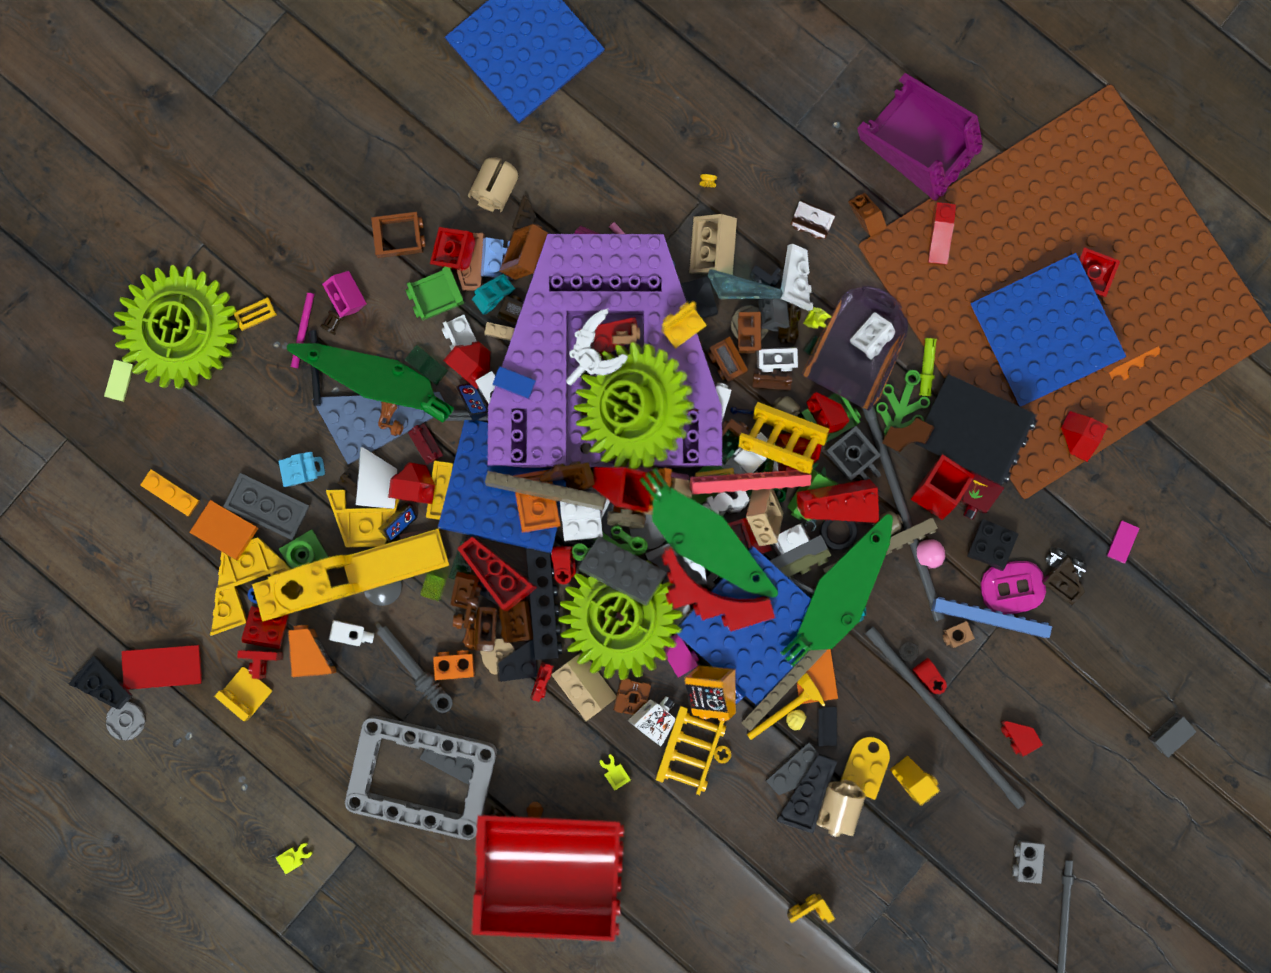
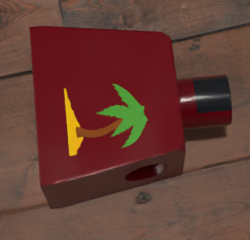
[960,471,1004,520]

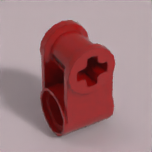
[551,546,576,585]
[912,657,947,694]

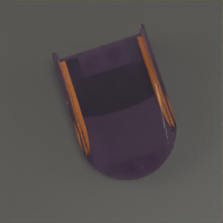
[801,286,908,411]

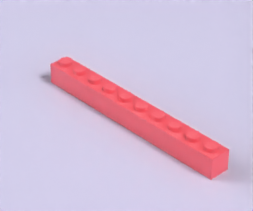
[690,470,811,494]

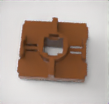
[613,679,651,715]

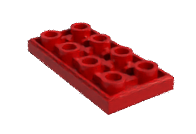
[121,645,202,690]

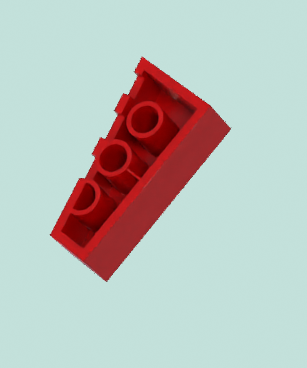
[796,479,879,523]
[457,537,538,611]

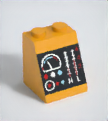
[685,665,736,721]

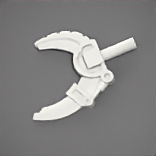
[566,309,628,385]

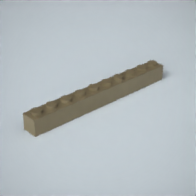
[485,471,606,511]
[823,518,938,574]
[742,649,828,731]

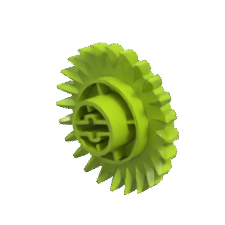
[113,265,239,389]
[574,342,694,470]
[559,560,683,680]

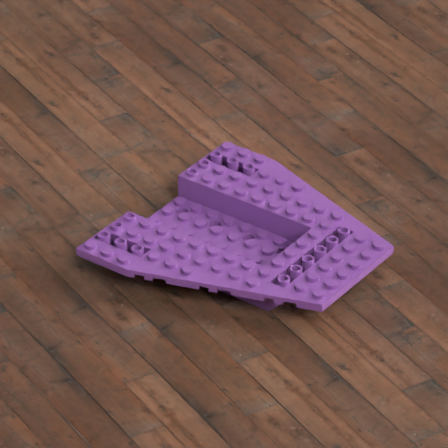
[488,234,722,468]

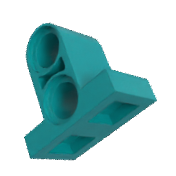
[472,273,515,315]

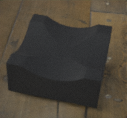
[680,276,718,319]
[967,519,1019,571]

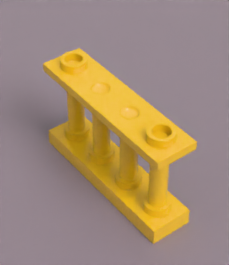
[738,402,829,474]
[655,706,727,795]

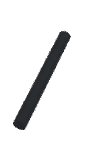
[309,330,321,406]

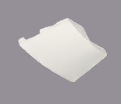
[355,447,397,509]

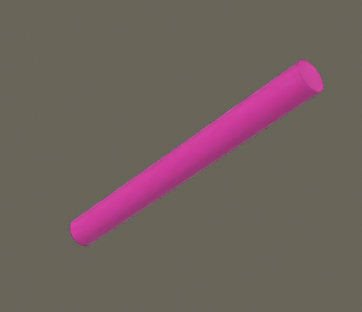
[291,293,315,369]

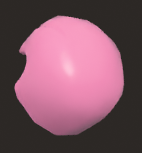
[917,539,945,569]

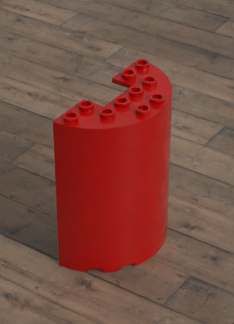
[472,815,624,941]

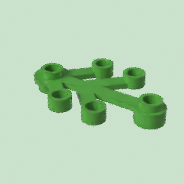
[876,370,930,436]
[572,526,648,561]

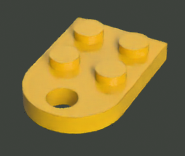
[840,737,890,800]

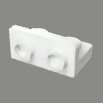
[850,312,895,360]
[441,315,477,351]

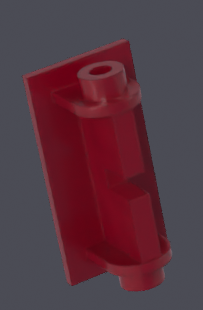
[408,423,443,465]

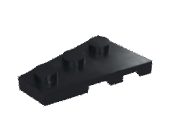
[68,656,133,710]

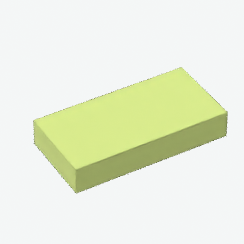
[104,360,134,402]

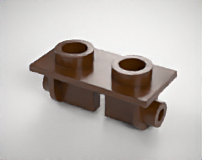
[753,368,792,390]

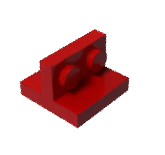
[237,650,283,679]

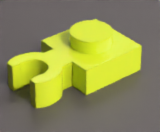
[803,307,831,329]
[600,754,631,791]
[276,843,313,874]

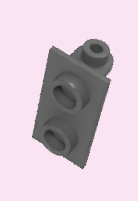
[1045,547,1086,579]

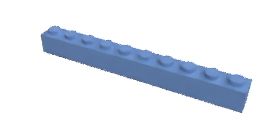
[931,597,1052,638]

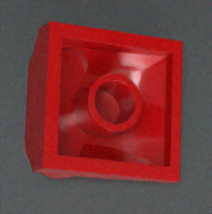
[430,227,475,271]
[1079,247,1121,298]

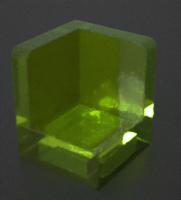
[420,573,447,601]

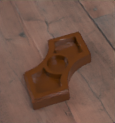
[882,418,934,452]

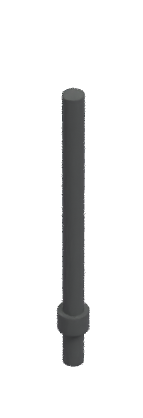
[1057,860,1074,973]

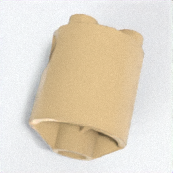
[816,780,866,836]

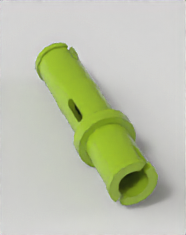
[919,338,937,396]

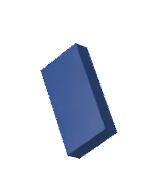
[492,366,536,399]

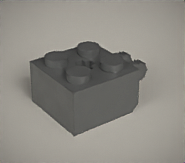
[825,426,881,481]

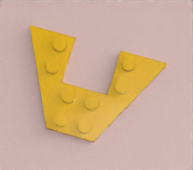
[210,537,304,636]

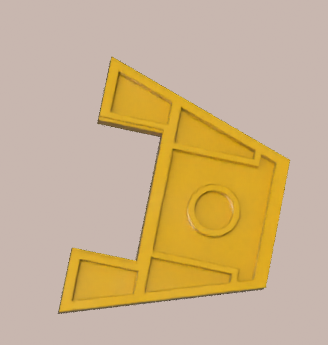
[326,490,400,548]

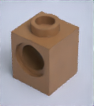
[942,621,975,648]

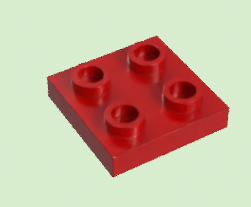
[241,606,289,649]

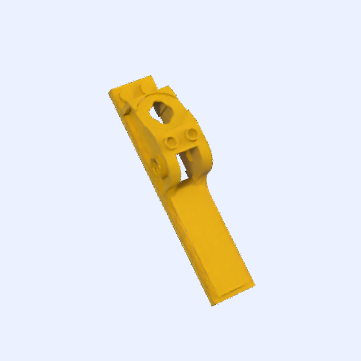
[252,529,450,622]

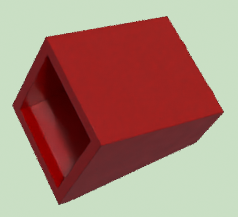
[911,454,975,520]
[592,467,653,512]

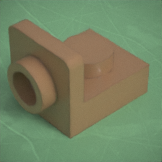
[612,323,640,344]

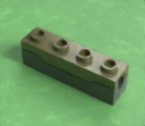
[770,535,831,578]

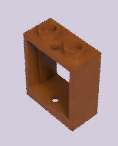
[371,212,426,258]
[499,224,548,280]

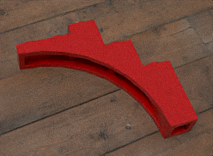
[661,546,775,632]

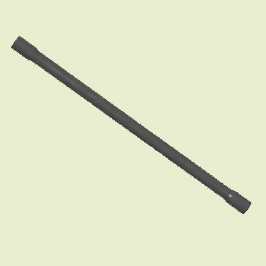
[861,400,945,622]
[865,626,1026,809]

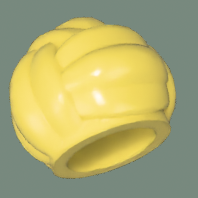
[786,710,806,730]

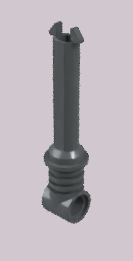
[375,623,452,714]

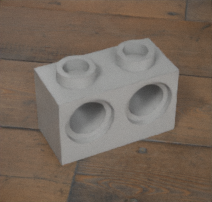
[1012,840,1045,884]

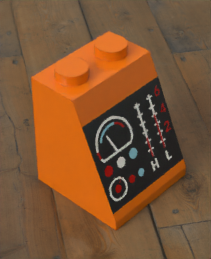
[289,625,336,677]

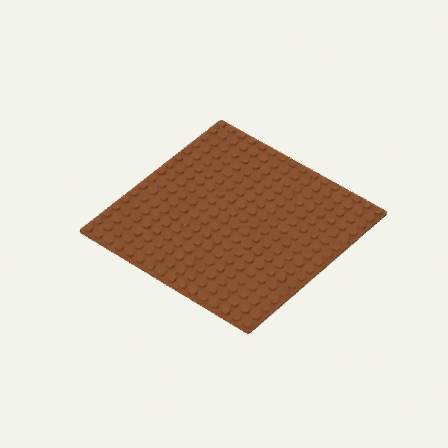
[859,85,1271,499]

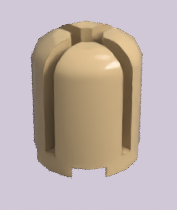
[468,157,518,213]

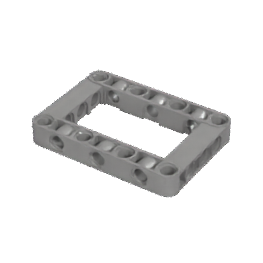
[345,715,497,840]

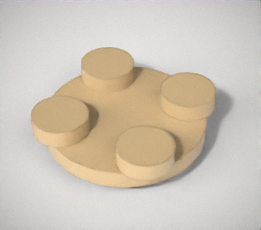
[480,637,515,675]

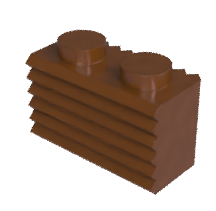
[474,607,497,652]

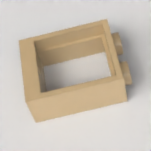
[746,488,784,546]

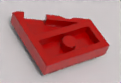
[530,661,553,702]

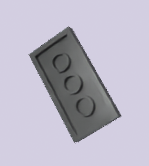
[223,473,310,540]
[579,537,666,606]

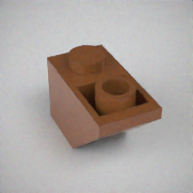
[848,192,887,237]

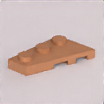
[457,233,485,291]

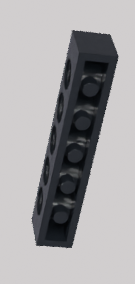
[526,546,562,660]

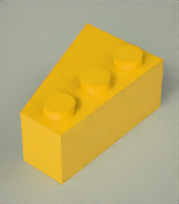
[890,756,940,805]

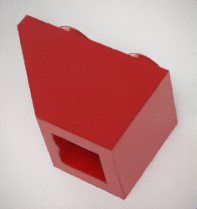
[807,392,850,434]
[1000,720,1043,757]

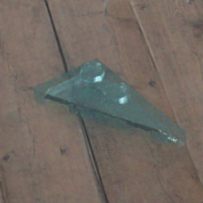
[708,269,783,299]

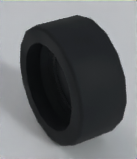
[820,520,857,550]

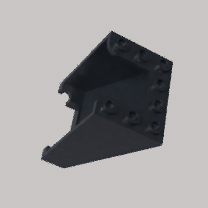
[914,374,1038,485]

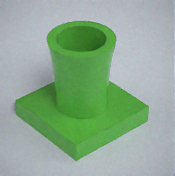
[279,529,329,569]

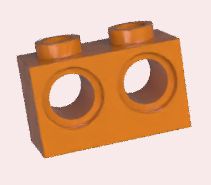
[433,650,475,680]

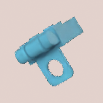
[278,452,325,487]

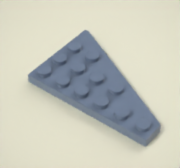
[312,392,445,465]

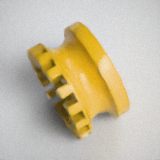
[699,174,717,188]
[714,745,731,763]

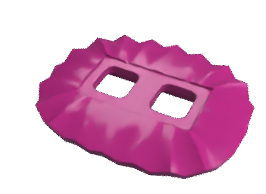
[980,561,1046,614]

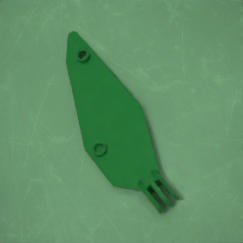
[287,343,454,423]
[639,468,778,598]
[780,514,893,666]

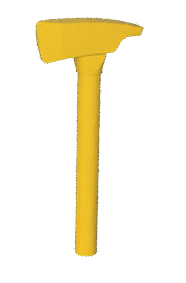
[747,673,825,740]

